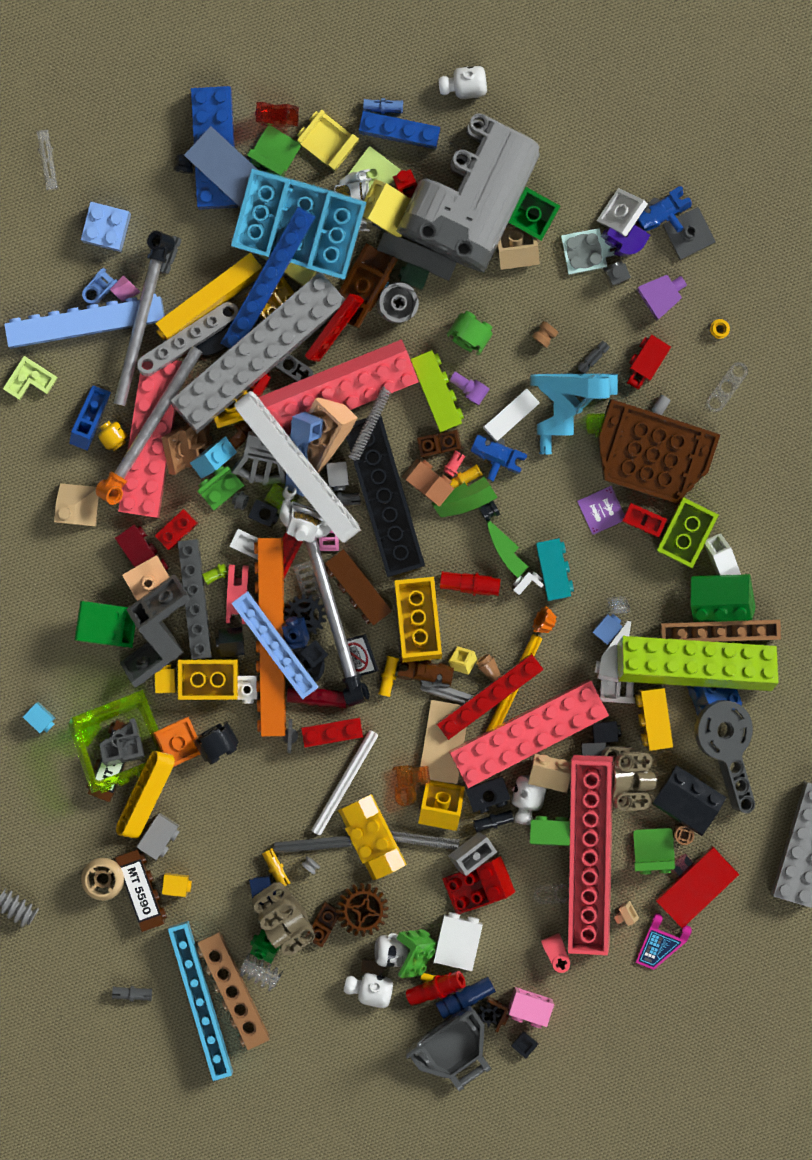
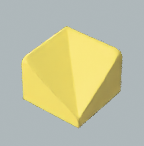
[448,646,477,675]

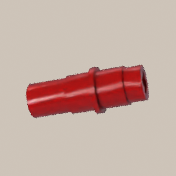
[440,571,501,596]
[406,971,466,1006]

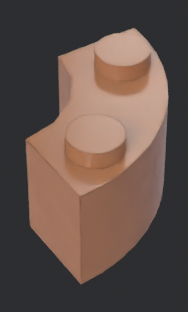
[402,459,455,507]

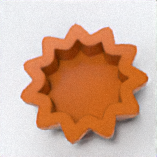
[532,606,557,633]

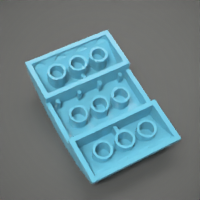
[231,169,367,280]

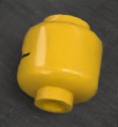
[98,421,127,451]

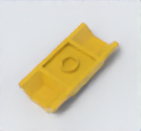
[338,794,407,880]

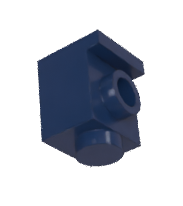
[282,617,310,649]

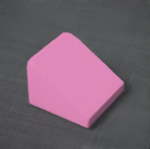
[110,276,140,302]

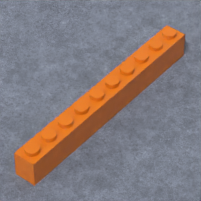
[254,538,286,736]

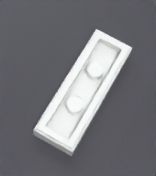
[483,389,540,442]

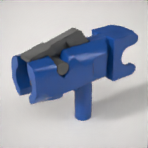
[637,186,692,233]
[470,434,527,482]

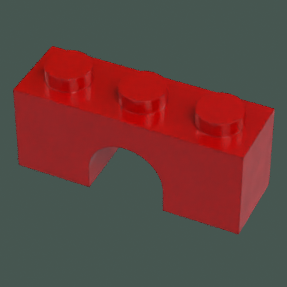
[301,717,363,747]

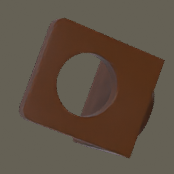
[487,997,509,1033]

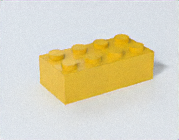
[394,577,442,663]

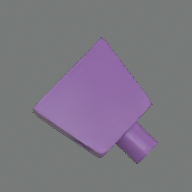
[637,275,687,321]

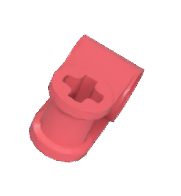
[541,933,570,973]

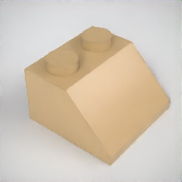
[497,225,540,270]
[528,754,571,793]

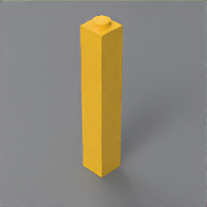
[156,253,263,340]

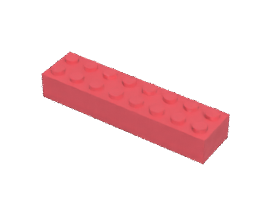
[258,339,419,435]
[118,360,182,518]
[449,679,609,788]

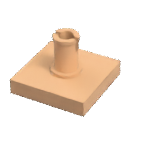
[122,555,170,601]

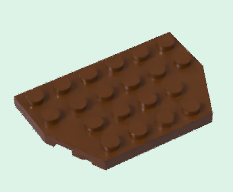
[597,399,721,504]

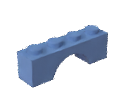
[285,411,323,496]

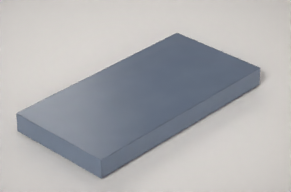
[184,126,258,208]

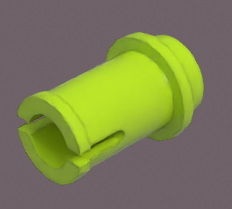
[202,564,228,585]

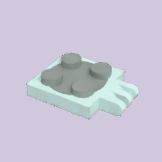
[561,228,616,275]

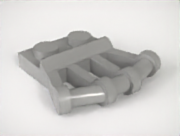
[231,431,286,486]

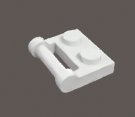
[600,680,635,703]

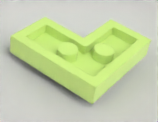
[3,356,58,400]

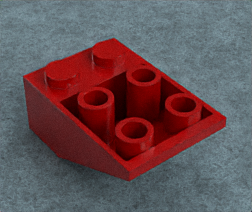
[442,856,515,914]

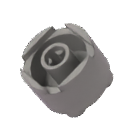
[377,283,419,323]

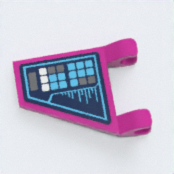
[636,913,692,970]

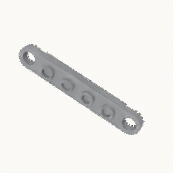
[137,302,238,376]

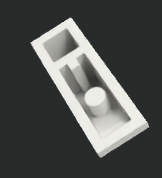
[595,621,631,683]

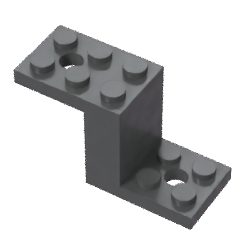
[120,574,190,688]

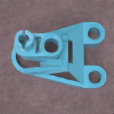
[530,374,618,455]

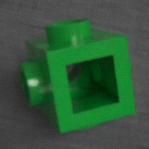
[250,929,280,964]

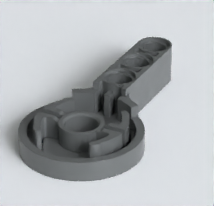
[694,700,755,813]

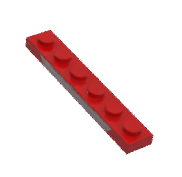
[436,653,544,740]

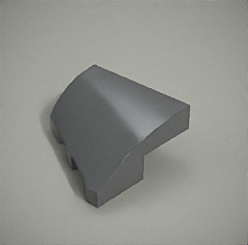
[99,718,145,767]

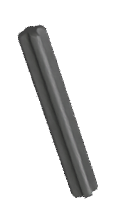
[273,836,351,853]

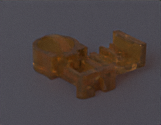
[392,765,430,806]

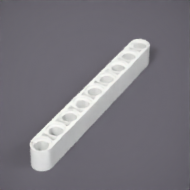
[234,391,360,543]

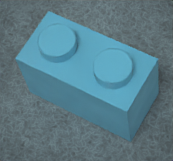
[190,436,237,479]

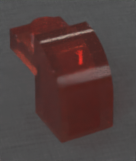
[255,102,299,127]

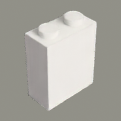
[433,912,483,971]

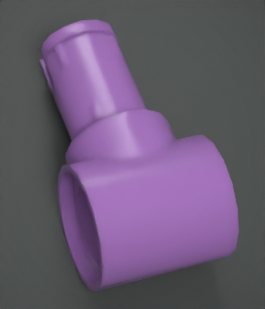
[449,372,490,406]

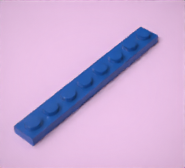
[221,207,316,349]

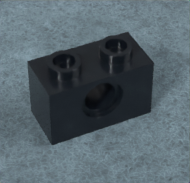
[465,776,510,814]

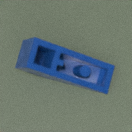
[69,385,111,451]

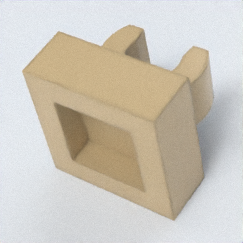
[614,901,639,926]

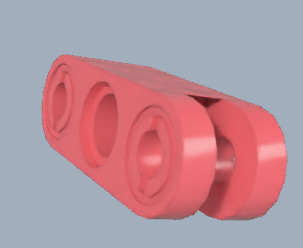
[226,564,249,625]

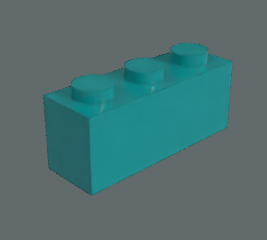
[536,538,574,601]

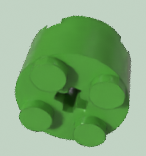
[447,311,493,355]

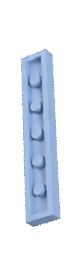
[231,591,319,699]

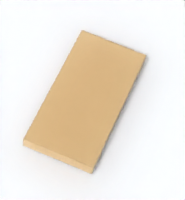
[418,700,467,784]

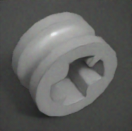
[301,856,320,875]

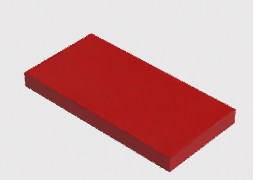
[655,846,739,929]

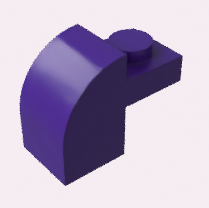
[601,225,650,257]

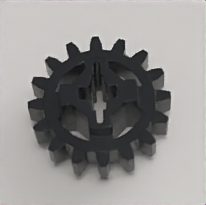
[284,593,327,634]

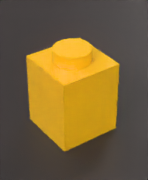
[155,665,177,693]
[162,873,192,897]

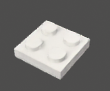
[596,188,648,237]

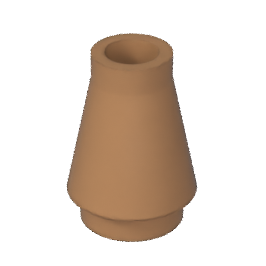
[476,654,501,682]

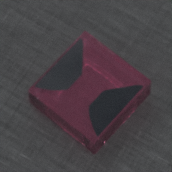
[673,853,693,877]

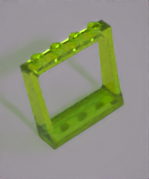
[68,690,160,793]

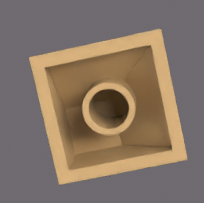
[54,483,99,526]

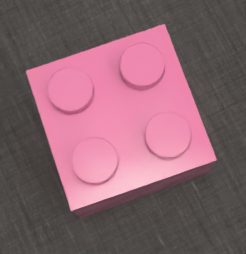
[508,987,554,1028]

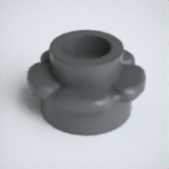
[232,491,249,510]

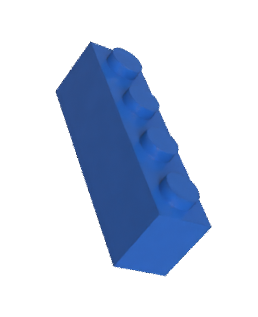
[359,111,440,150]

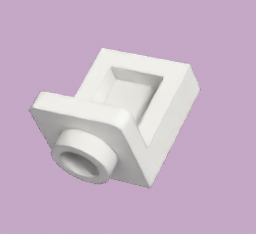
[513,572,544,595]

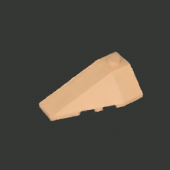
[307,398,358,474]

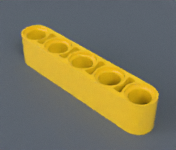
[116,751,174,839]

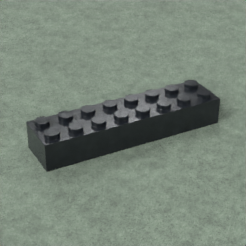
[346,414,425,577]

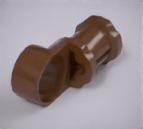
[229,420,252,450]

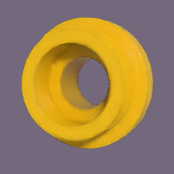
[710,319,730,339]

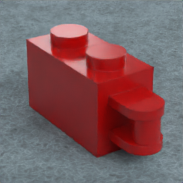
[627,334,671,390]

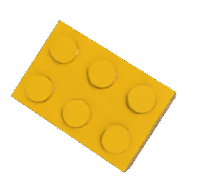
[178,659,239,700]
[635,687,673,751]

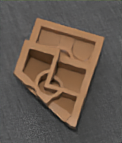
[161,420,213,475]

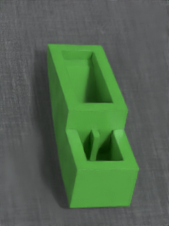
[431,477,498,517]
[487,521,528,578]

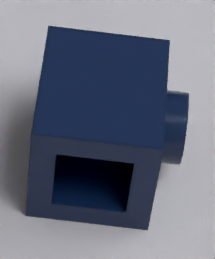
[249,875,276,906]

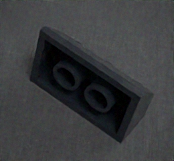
[652,765,727,836]

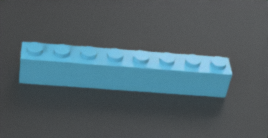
[168,921,233,1081]

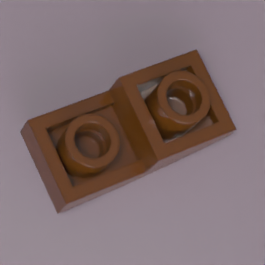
[417,430,462,457]
[306,901,341,947]

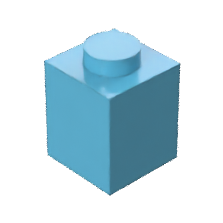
[23,702,55,733]

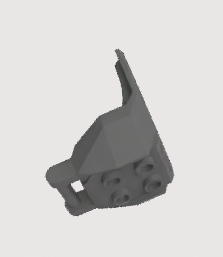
[406,1006,492,1092]

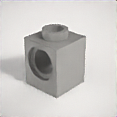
[327,462,349,491]

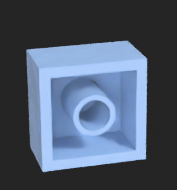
[81,202,131,252]

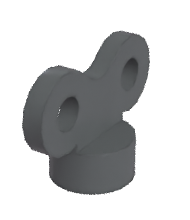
[282,719,298,753]

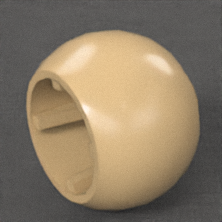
[81,858,124,901]

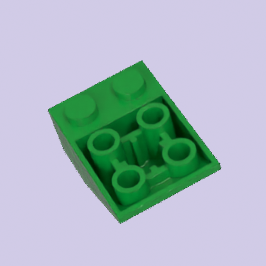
[74,601,136,648]

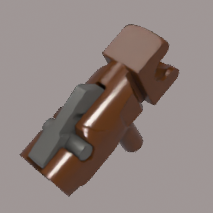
[397,657,454,688]

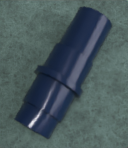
[435,976,496,1019]

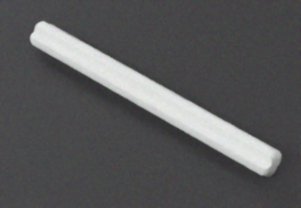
[312,730,378,835]

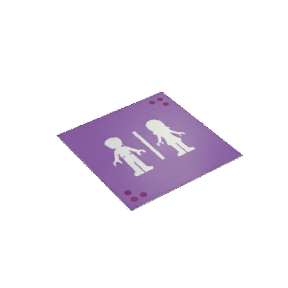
[577,486,624,535]

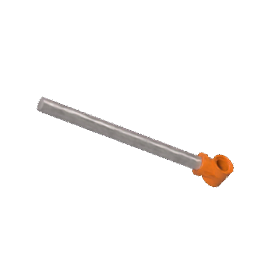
[96,346,202,505]

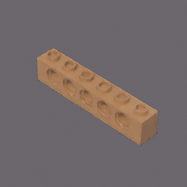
[659,619,781,642]
[196,931,270,1050]

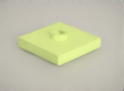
[348,146,401,189]

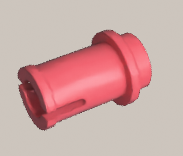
[443,450,465,477]

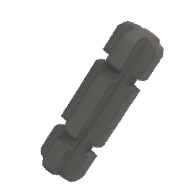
[160,236,181,274]
[577,341,610,374]

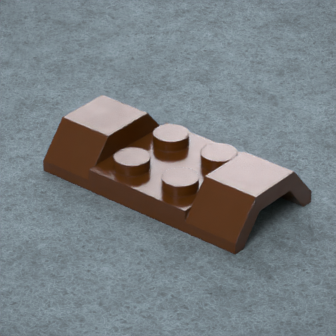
[339,243,398,328]

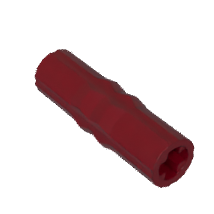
[287,686,346,708]

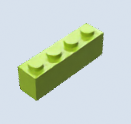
[410,350,464,433]

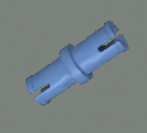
[363,98,403,114]

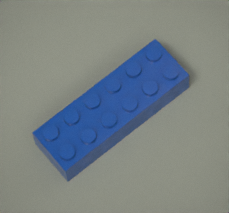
[191,86,238,210]

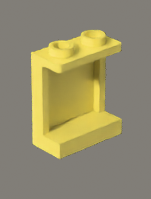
[297,110,359,172]
[362,179,411,238]

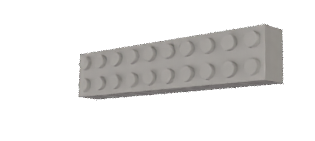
[170,272,345,433]

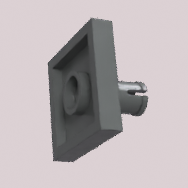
[663,207,716,260]

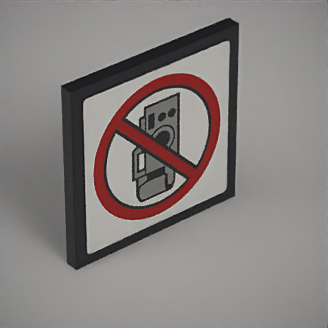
[346,634,379,676]

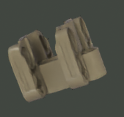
[601,746,657,811]
[252,882,315,955]

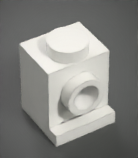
[238,675,259,704]

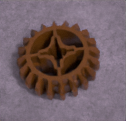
[335,883,389,937]

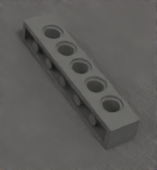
[178,539,213,660]

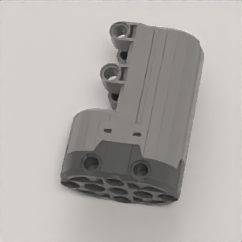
[396,113,540,273]

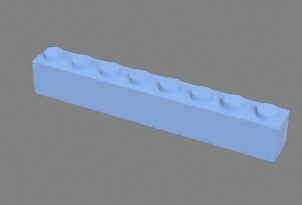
[4,294,165,348]

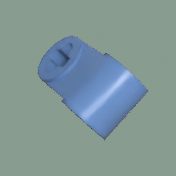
[82,268,118,305]

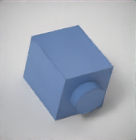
[592,614,623,645]

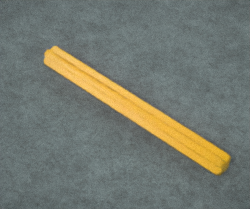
[486,634,542,732]

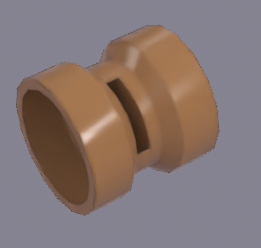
[531,321,559,349]
[673,824,695,845]

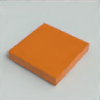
[152,716,200,767]

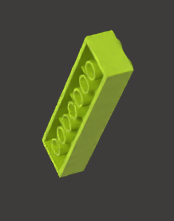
[617,636,778,691]

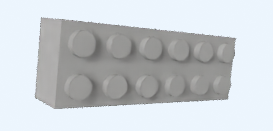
[771,781,812,908]

